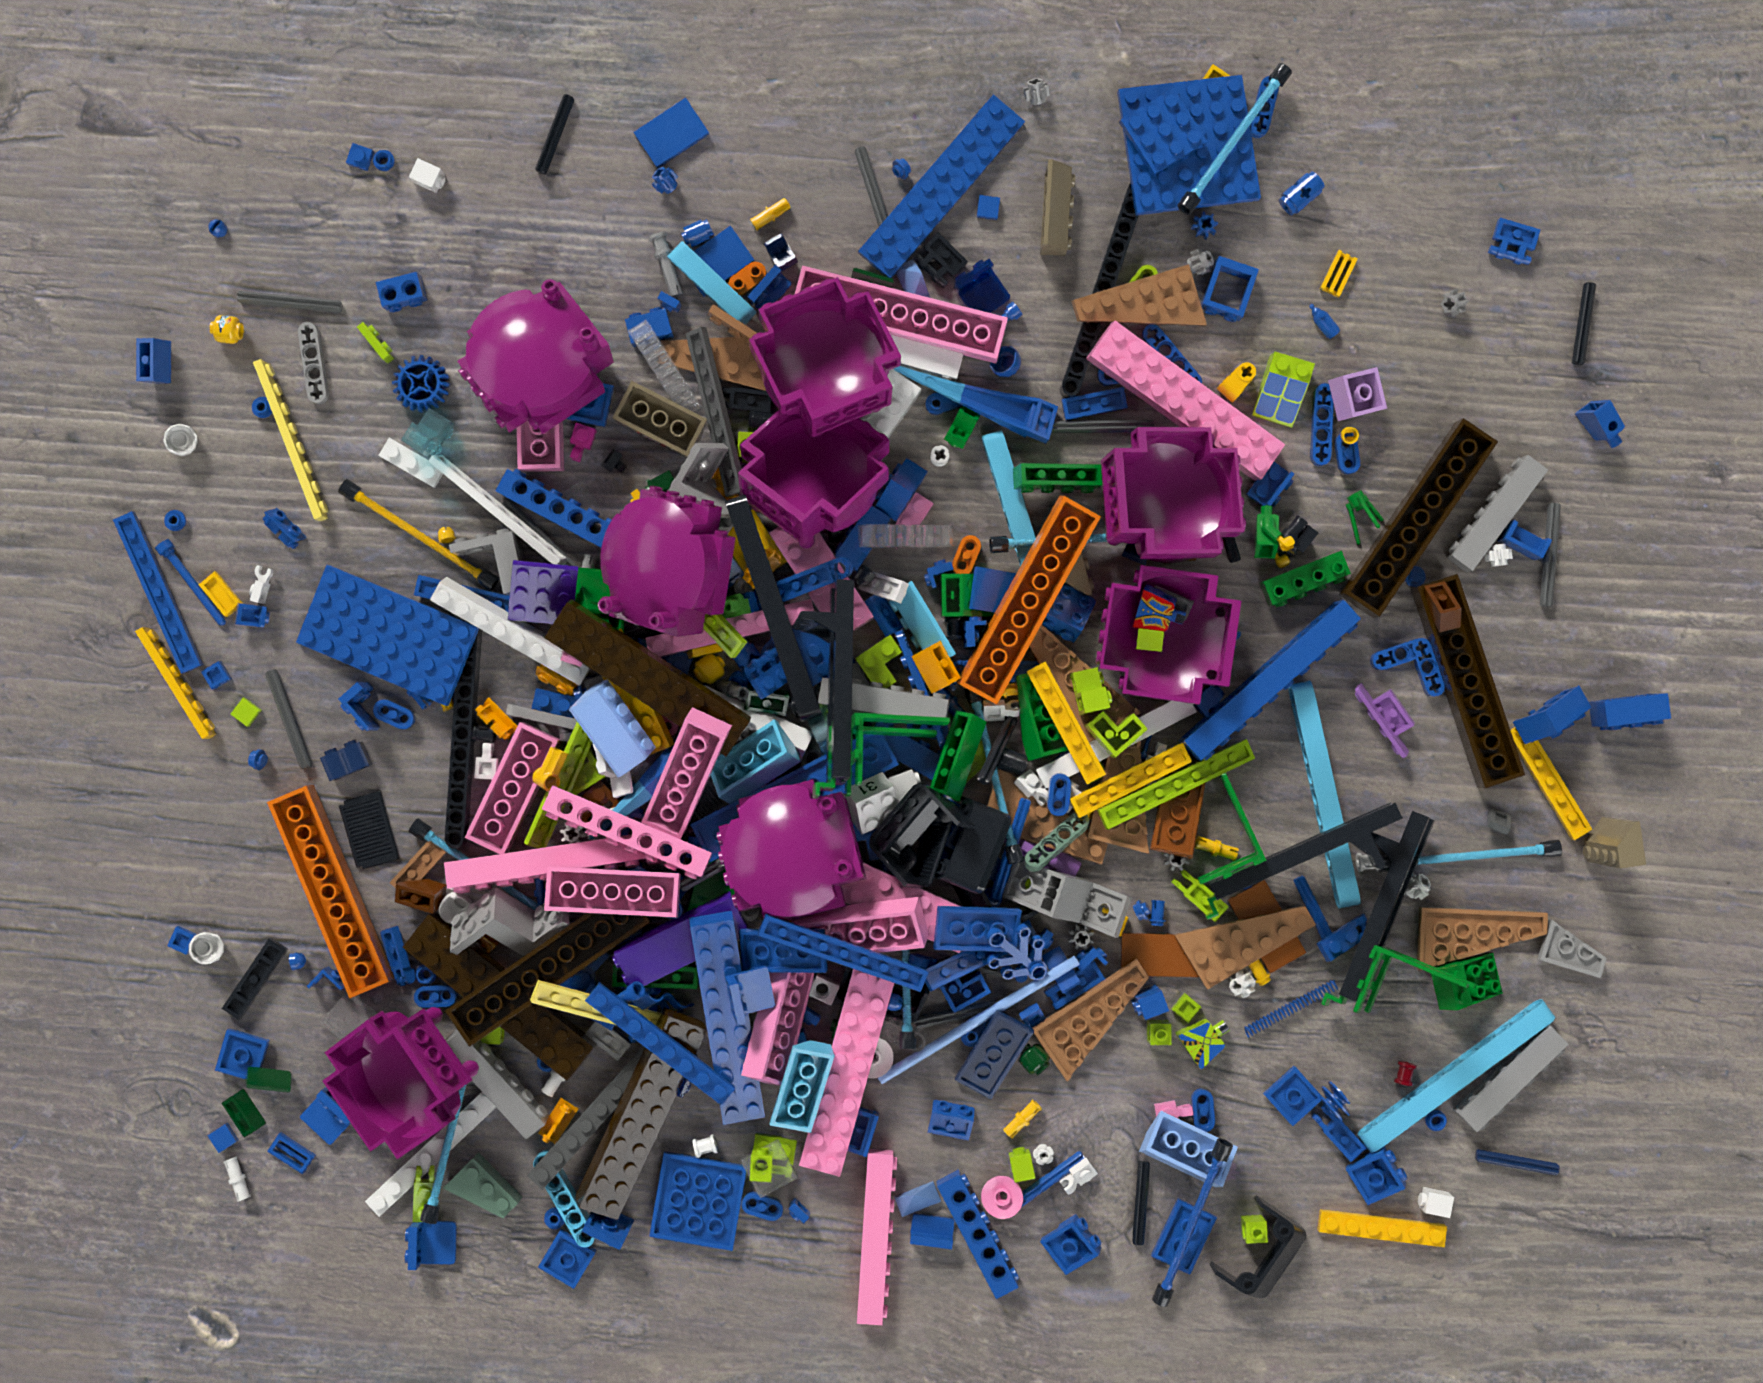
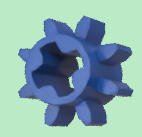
[652,167,678,194]
[1191,211,1218,240]

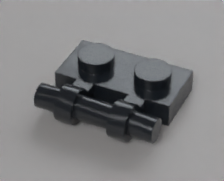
[913,232,968,288]

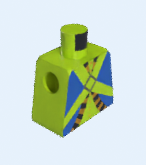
[1175,1019,1230,1069]

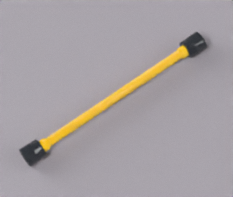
[338,479,500,591]

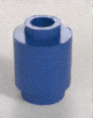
[681,219,714,247]

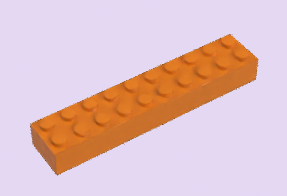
[957,496,1101,705]
[267,785,395,999]

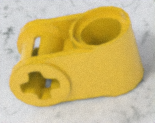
[1217,362,1256,403]

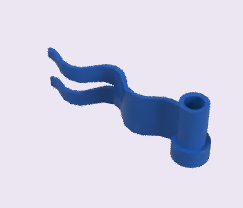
[617,981,694,1013]

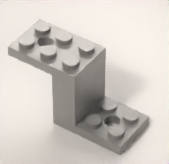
[669,443,733,535]
[449,529,525,596]
[1002,859,1132,938]
[450,887,569,956]

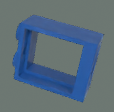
[1201,256,1259,322]

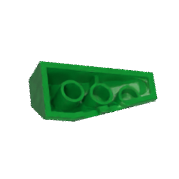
[1016,673,1069,761]

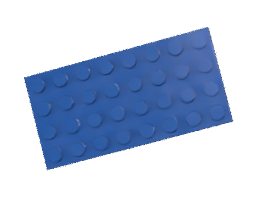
[296,564,479,706]

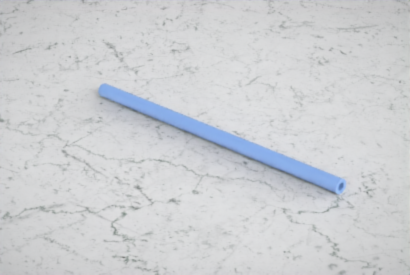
[878,955,1080,1084]

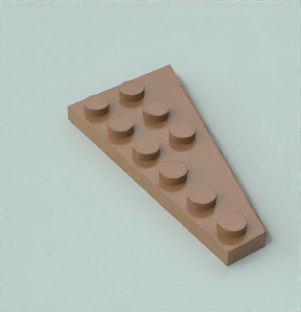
[1071,264,1207,326]
[658,336,766,391]
[1029,624,1141,743]
[1087,741,1149,854]
[987,769,1108,865]
[1174,906,1316,990]
[1417,907,1548,971]
[1032,958,1149,1082]

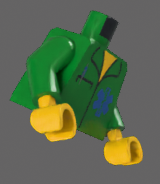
[1254,505,1295,568]

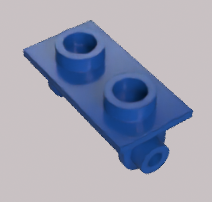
[262,508,307,549]

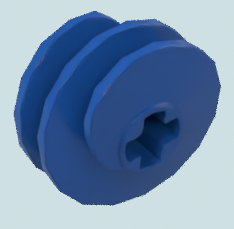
[1320,1081,1350,1121]

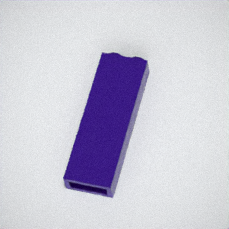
[612,891,749,986]

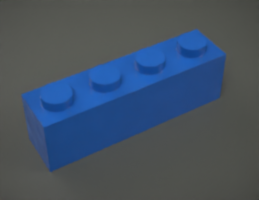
[874,722,942,780]

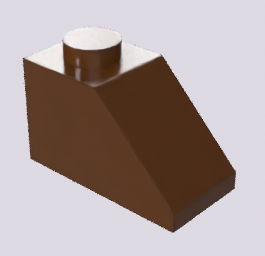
[1424,581,1462,632]
[395,879,447,914]

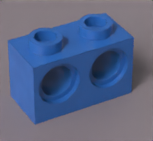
[376,272,428,312]

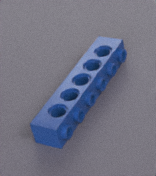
[495,469,612,548]
[936,1169,1020,1299]

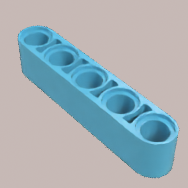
[667,241,757,325]
[533,1150,595,1247]

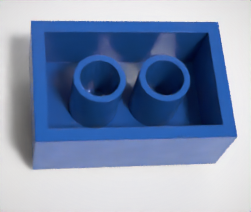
[1589,693,1671,730]

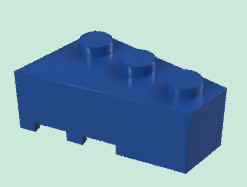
[834,506,891,572]
[1513,685,1591,744]

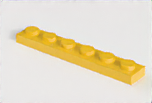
[135,627,216,739]
[1027,662,1106,784]
[1510,727,1592,840]
[1070,743,1192,818]
[1317,1209,1447,1247]

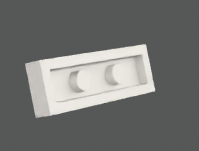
[378,438,443,488]
[858,571,909,604]

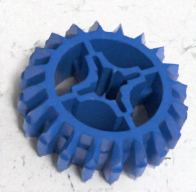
[392,355,450,413]

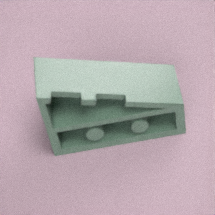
[443,1152,522,1218]

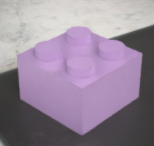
[1328,367,1387,421]

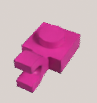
[569,423,597,463]

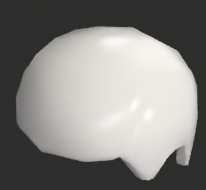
[164,424,198,456]
[438,892,472,924]
[189,932,224,964]

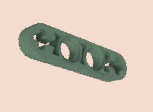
[1024,812,1089,872]

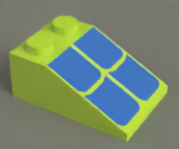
[1252,351,1315,428]

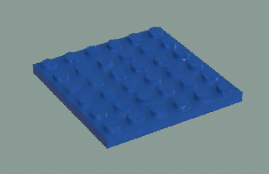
[1117,75,1261,215]

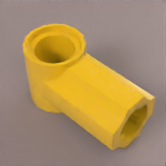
[532,747,568,792]

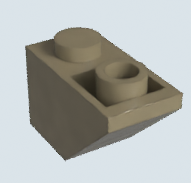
[1065,553,1094,596]

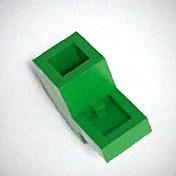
[944,405,981,449]

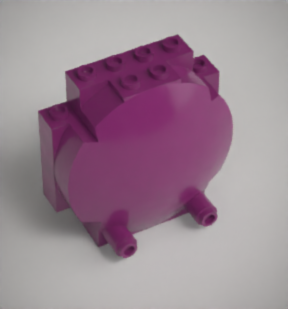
[749,277,901,437]
[457,279,614,435]
[738,410,890,549]
[1101,427,1246,563]
[598,486,736,637]
[1096,565,1242,705]
[717,779,867,921]
[323,1007,479,1159]

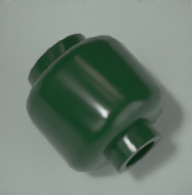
[1019,1043,1050,1076]

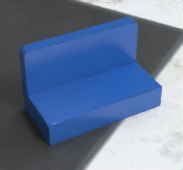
[910,1213,955,1250]

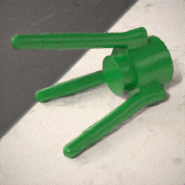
[1345,490,1384,545]

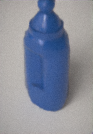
[1309,304,1340,339]

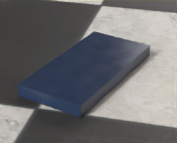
[955,1009,1034,1100]

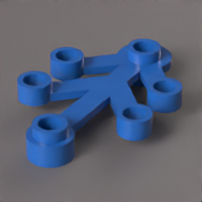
[986,924,1047,980]

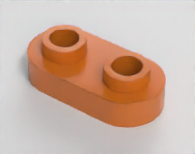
[728,262,767,296]
[952,535,981,574]

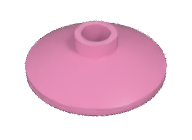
[981,1176,1023,1219]

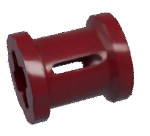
[1394,1061,1417,1086]

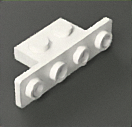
[593,744,633,798]

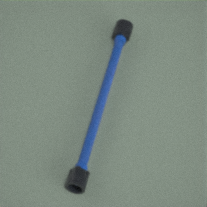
[1152,1138,1233,1307]

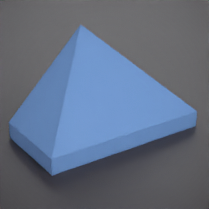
[896,259,930,298]
[894,1181,941,1217]

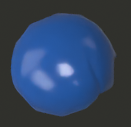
[989,346,1021,377]

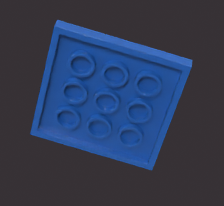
[649,1151,748,1251]

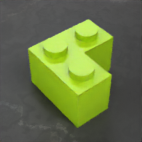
[855,635,902,688]
[1070,667,1112,715]
[1085,711,1148,758]

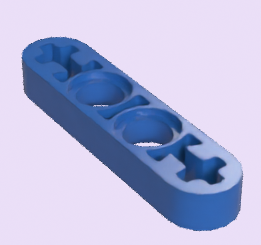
[1142,324,1202,383]
[1310,383,1334,466]

